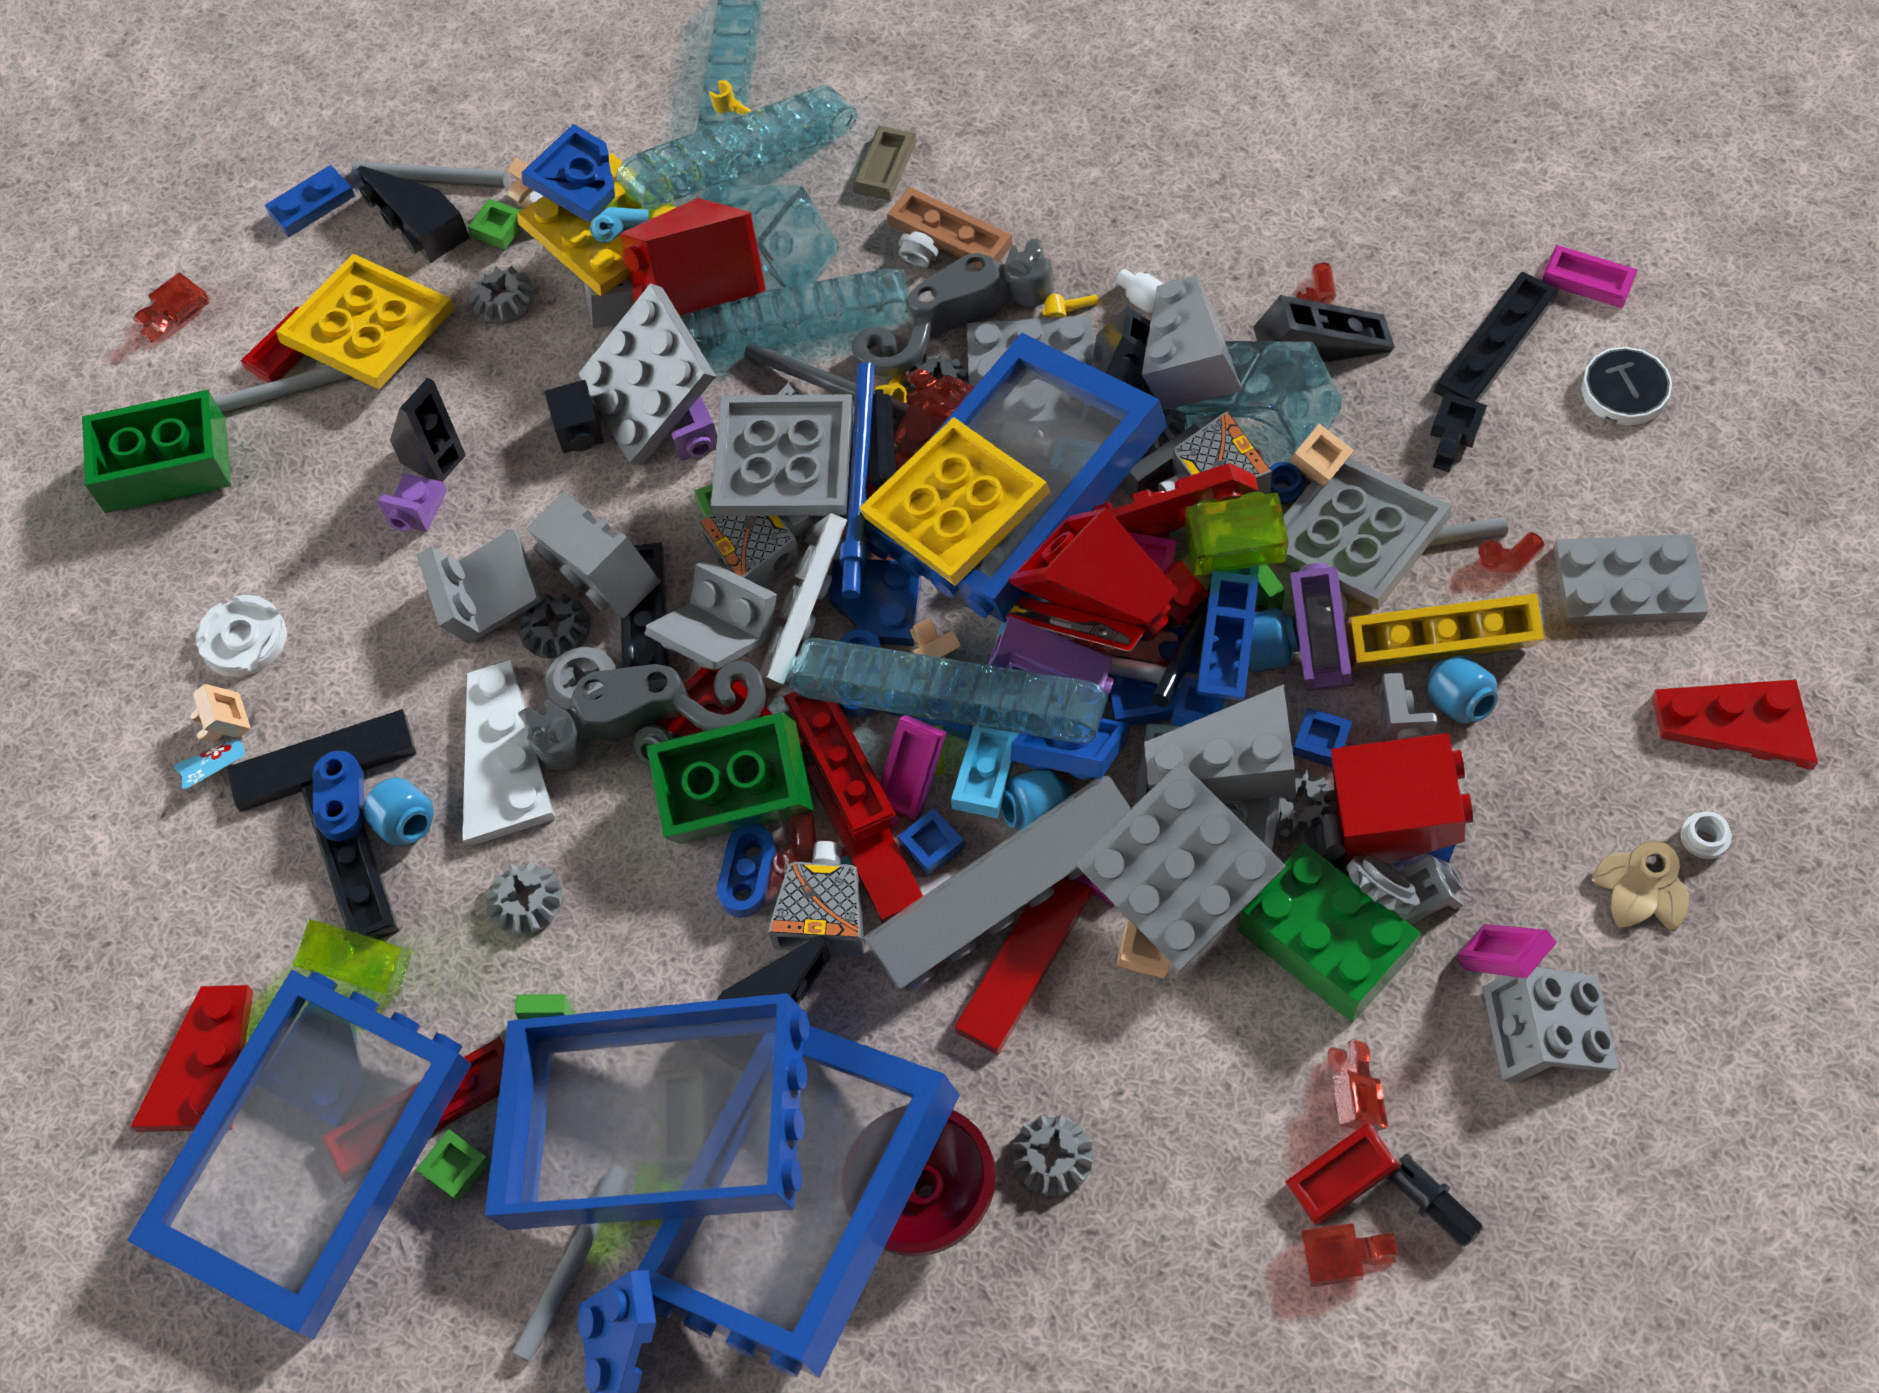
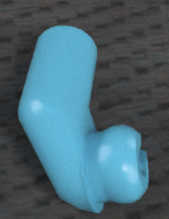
[590,207,649,242]

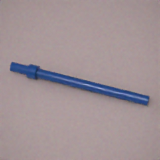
[839,362,875,599]

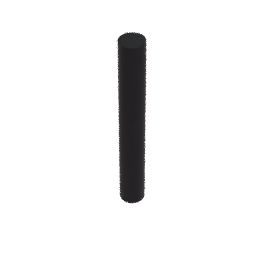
[1152,598,1208,707]

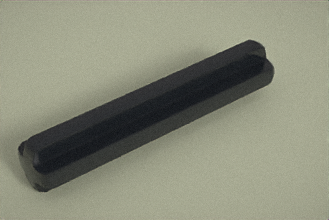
[869,389,896,488]

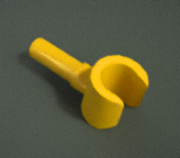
[709,80,762,125]
[1042,294,1098,318]
[875,371,907,403]

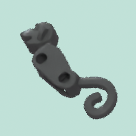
[852,238,1054,377]
[518,661,766,771]

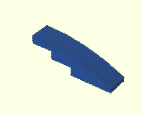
[1197,538,1262,701]

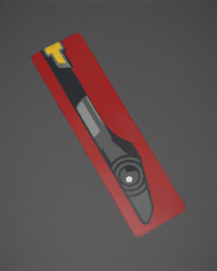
[1006,597,1145,651]

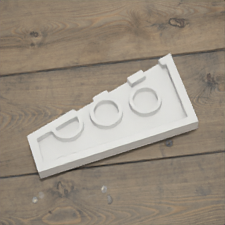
[760,513,847,690]
[462,660,556,848]

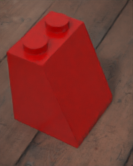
[620,198,766,316]
[1008,508,1179,626]
[1331,733,1473,875]

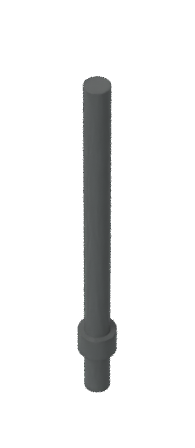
[745,342,947,435]

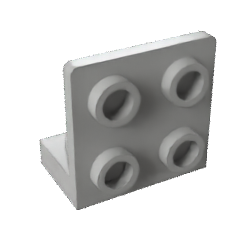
[417,529,541,644]
[645,559,777,670]
[1482,967,1619,1083]

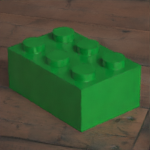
[82,390,231,513]
[646,712,814,844]
[1238,842,1421,1023]

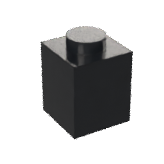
[544,379,604,454]

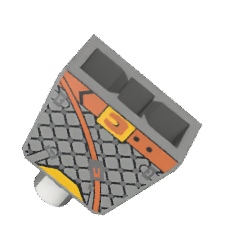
[1158,411,1272,511]
[698,514,812,588]
[768,841,865,955]

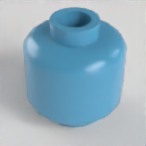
[1248,608,1300,673]
[1427,655,1498,724]
[1000,769,1072,831]
[363,777,434,846]

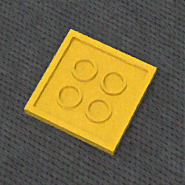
[517,153,676,296]
[276,254,454,389]
[859,417,1051,586]

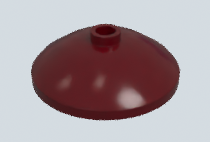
[842,1106,996,1256]

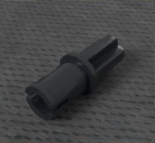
[1387,1153,1483,1247]

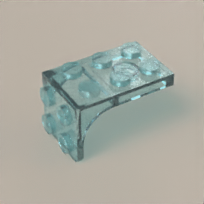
[702,184,839,301]
[1179,341,1342,452]

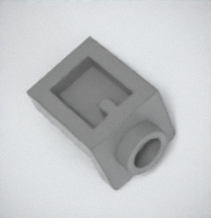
[1377,673,1438,741]
[1393,855,1464,925]

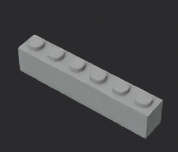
[863,776,1131,990]

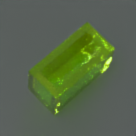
[1185,492,1289,576]
[293,919,414,996]

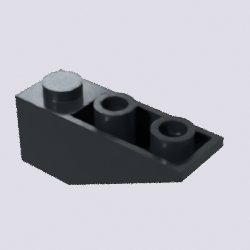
[356,166,470,263]
[1080,306,1151,440]

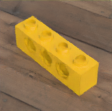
[1345,593,1544,670]

